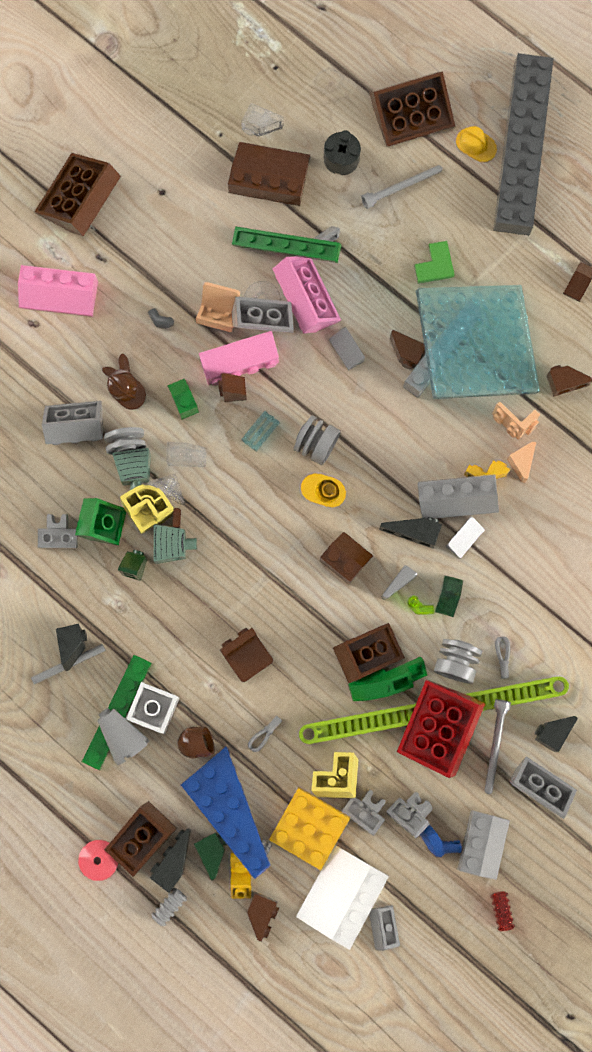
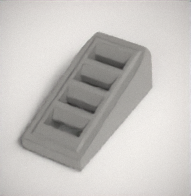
[381,565,417,600]

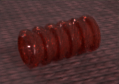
[490,891,515,932]

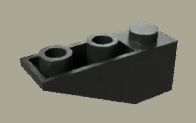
[150,828,191,893]

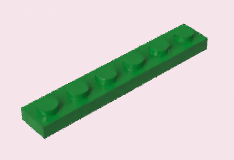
[232,226,341,263]
[82,655,152,770]

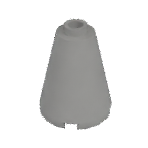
[97,708,149,765]

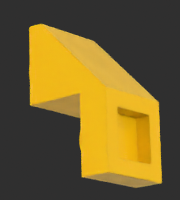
[464,460,510,479]
[230,853,251,899]

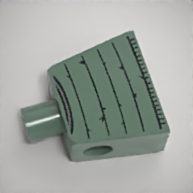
[112,448,151,490]
[153,525,197,564]

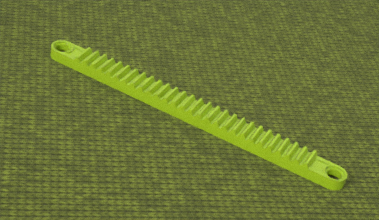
[299,676,569,744]

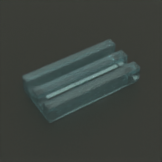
[241,411,280,452]

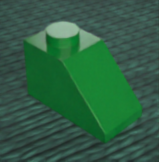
[167,378,199,419]

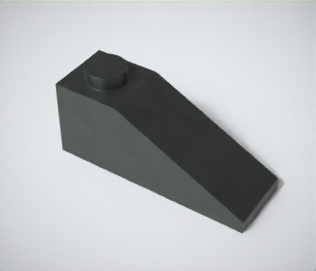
[379,517,442,549]

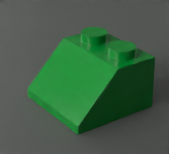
[75,498,126,546]

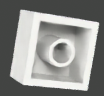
[126,682,179,735]

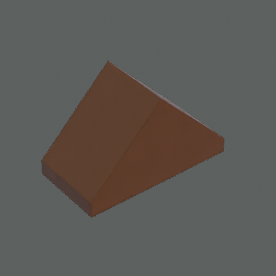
[563,262,592,302]

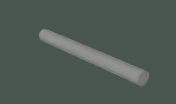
[31,644,106,685]

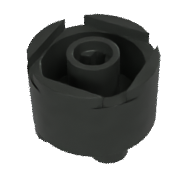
[324,130,361,175]

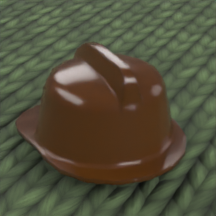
[107,369,146,410]

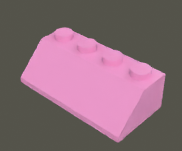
[273,257,341,334]
[18,265,98,317]
[199,331,279,385]

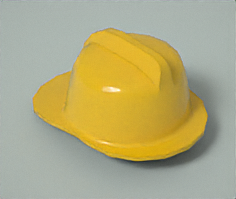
[456,126,497,162]
[301,473,346,508]

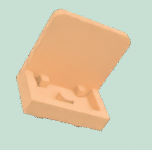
[196,282,240,333]
[492,402,540,440]

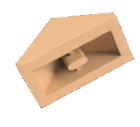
[507,442,536,483]

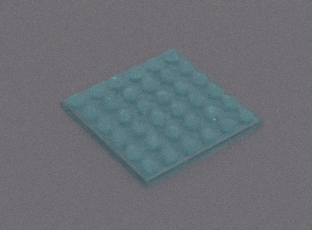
[416,285,540,399]

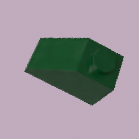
[118,550,148,581]
[194,832,227,881]

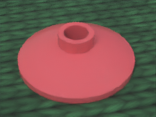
[78,840,118,881]

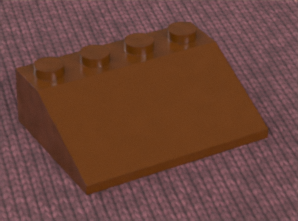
[369,71,455,147]
[228,142,310,206]
[34,153,121,237]

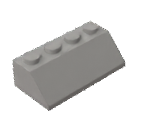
[418,474,499,519]

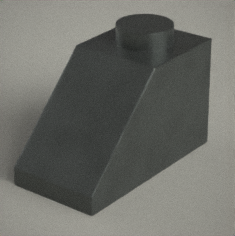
[56,623,88,671]
[535,716,578,752]

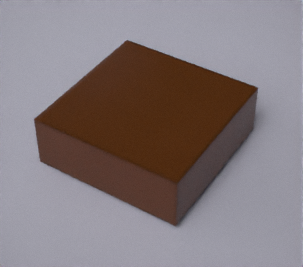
[173,508,181,528]

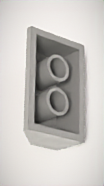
[232,297,294,333]
[42,401,104,445]
[509,756,577,819]
[457,810,510,880]

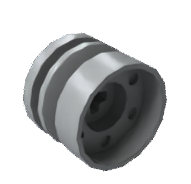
[294,415,341,465]
[434,639,482,684]

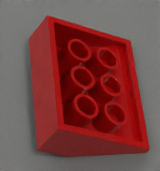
[397,680,486,778]

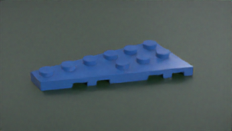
[181,746,271,879]

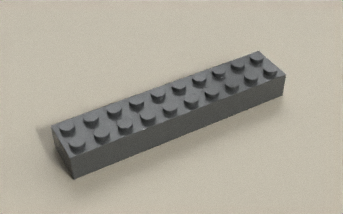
[493,53,554,236]

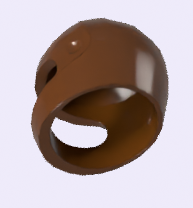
[177,727,215,759]

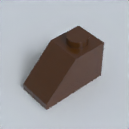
[390,330,427,369]
[546,365,592,397]

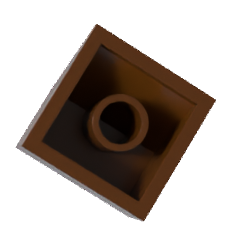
[319,532,373,585]

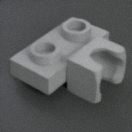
[38,514,77,548]
[341,789,386,836]
[386,792,432,838]

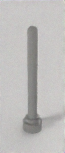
[361,165,442,209]
[485,699,511,794]

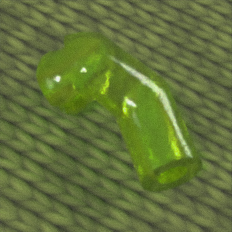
[407,595,434,615]

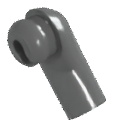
[148,308,174,329]

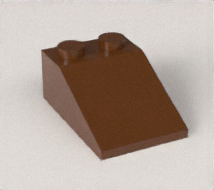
[333,623,405,683]
[104,801,177,877]

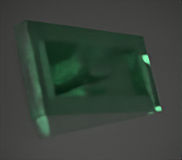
[435,575,463,617]

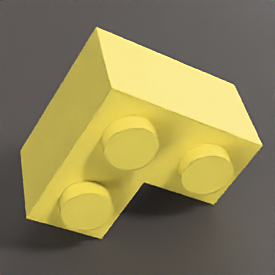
[311,752,358,798]

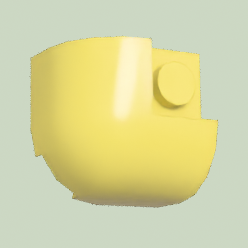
[120,484,174,534]

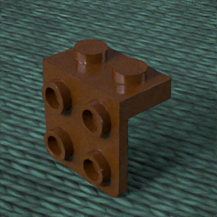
[220,627,273,682]

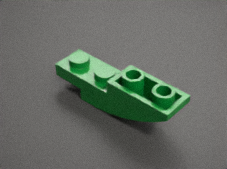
[348,656,428,701]

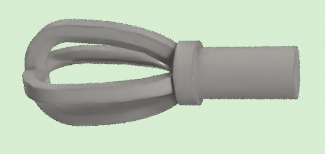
[495,637,510,679]
[248,716,282,752]

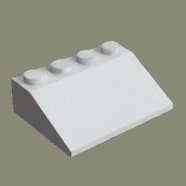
[296,845,389,950]

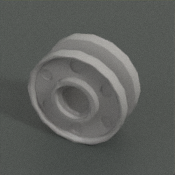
[104,427,146,455]

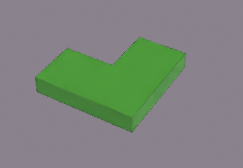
[414,241,455,284]

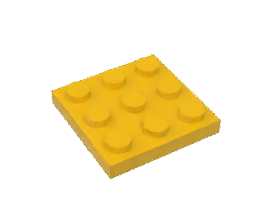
[269,787,350,870]

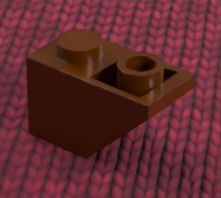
[218,373,247,402]
[247,892,279,942]

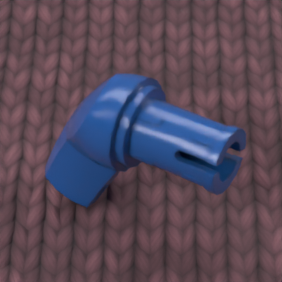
[420,824,462,858]

